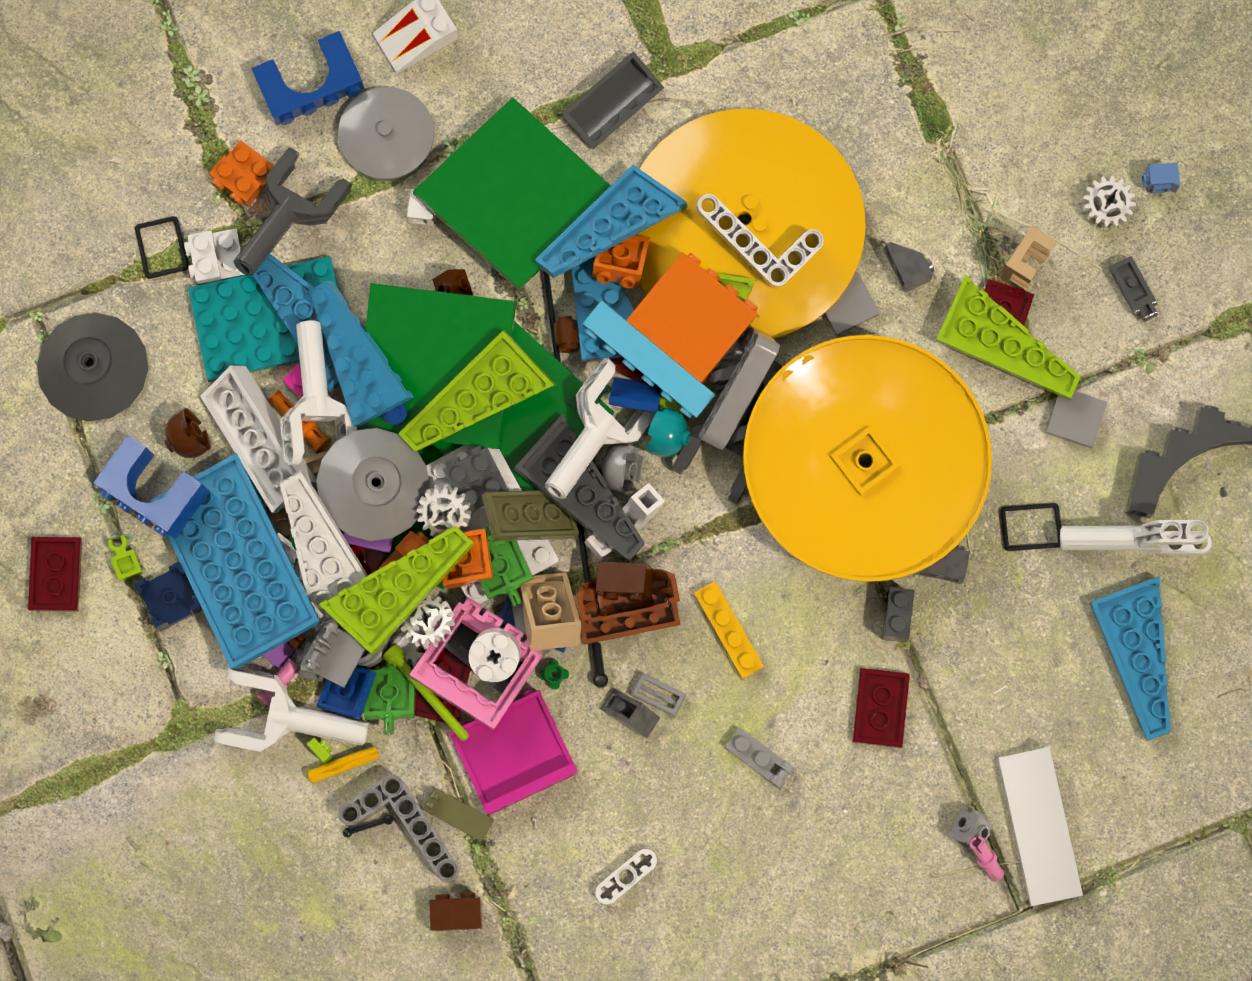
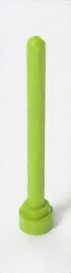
[383,644,469,741]

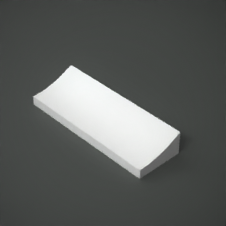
[200,366,316,513]
[998,747,1083,906]

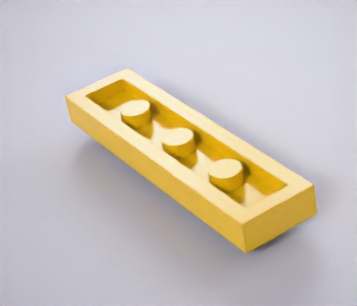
[694,581,764,680]

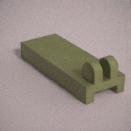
[422,788,494,842]

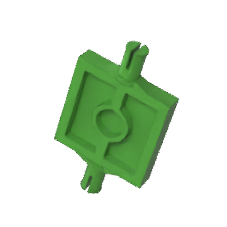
[480,526,534,607]
[364,662,416,735]

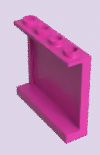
[449,689,578,816]

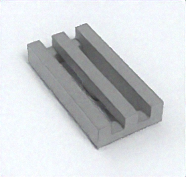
[631,673,686,717]

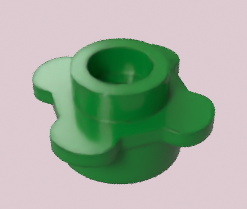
[539,660,569,690]

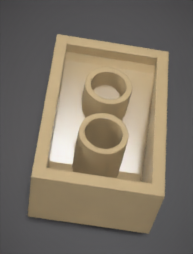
[519,572,581,651]

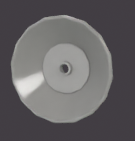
[316,428,430,541]

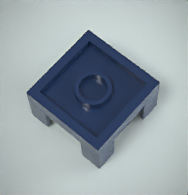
[134,562,203,632]

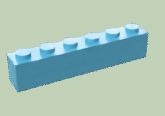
[583,300,716,418]

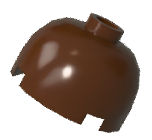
[164,408,211,458]

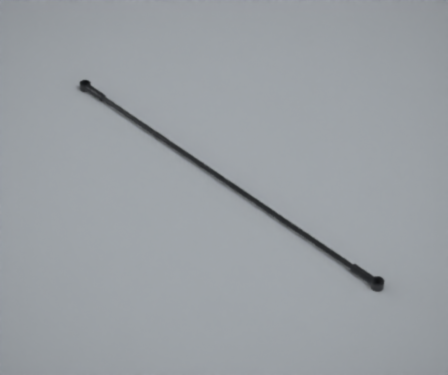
[543,271,608,688]

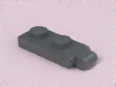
[1109,256,1158,322]

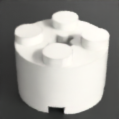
[469,628,521,682]

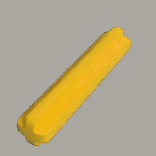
[307,746,379,783]

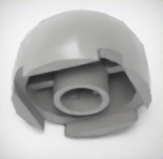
[599,445,643,495]

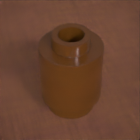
[554,316,580,353]

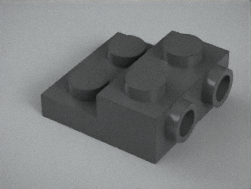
[443,446,509,513]

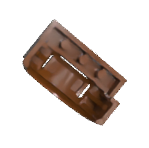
[573,569,681,645]

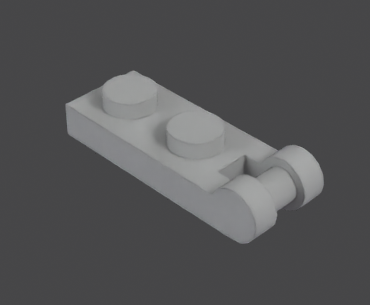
[724,727,796,789]

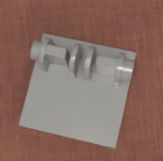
[300,622,365,688]

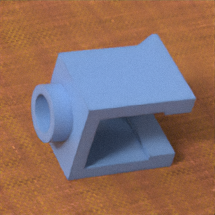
[1142,163,1180,193]

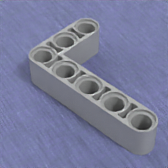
[699,325,780,450]
[339,775,460,883]

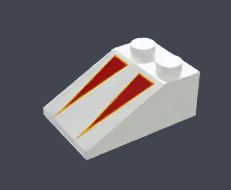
[373,0,458,74]

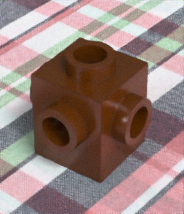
[432,269,473,296]

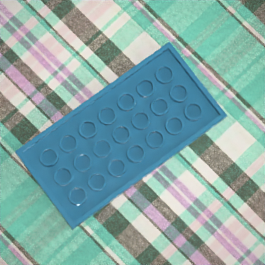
[150,453,321,670]

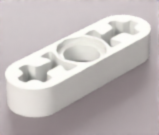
[596,849,657,905]

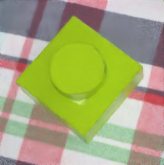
[307,738,333,764]

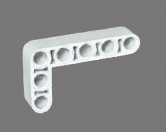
[696,194,824,288]

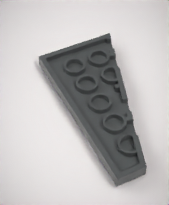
[514,414,645,563]

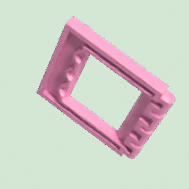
[409,597,543,731]

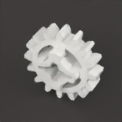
[1082,176,1136,229]
[416,484,472,536]
[401,595,455,649]

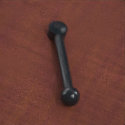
[342,815,393,838]

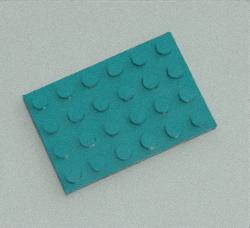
[188,256,338,382]

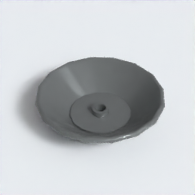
[37,313,148,422]

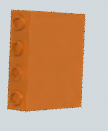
[626,252,760,384]

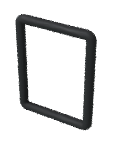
[135,216,188,279]
[1001,503,1061,551]

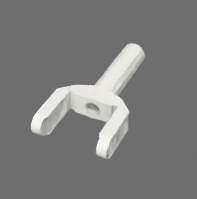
[280,320,357,466]
[545,358,659,499]
[1060,520,1212,555]
[213,667,369,752]

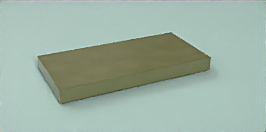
[482,491,579,541]

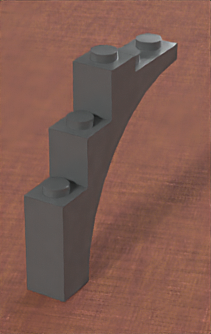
[1126,405,1252,519]

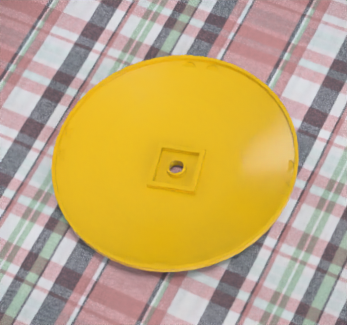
[636,109,866,343]
[743,335,992,582]

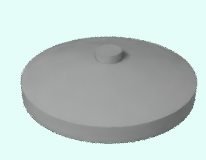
[338,87,434,182]

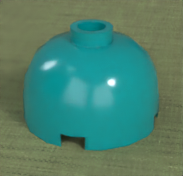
[647,407,691,457]

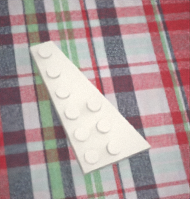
[280,470,368,633]

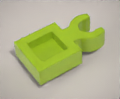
[108,535,143,582]

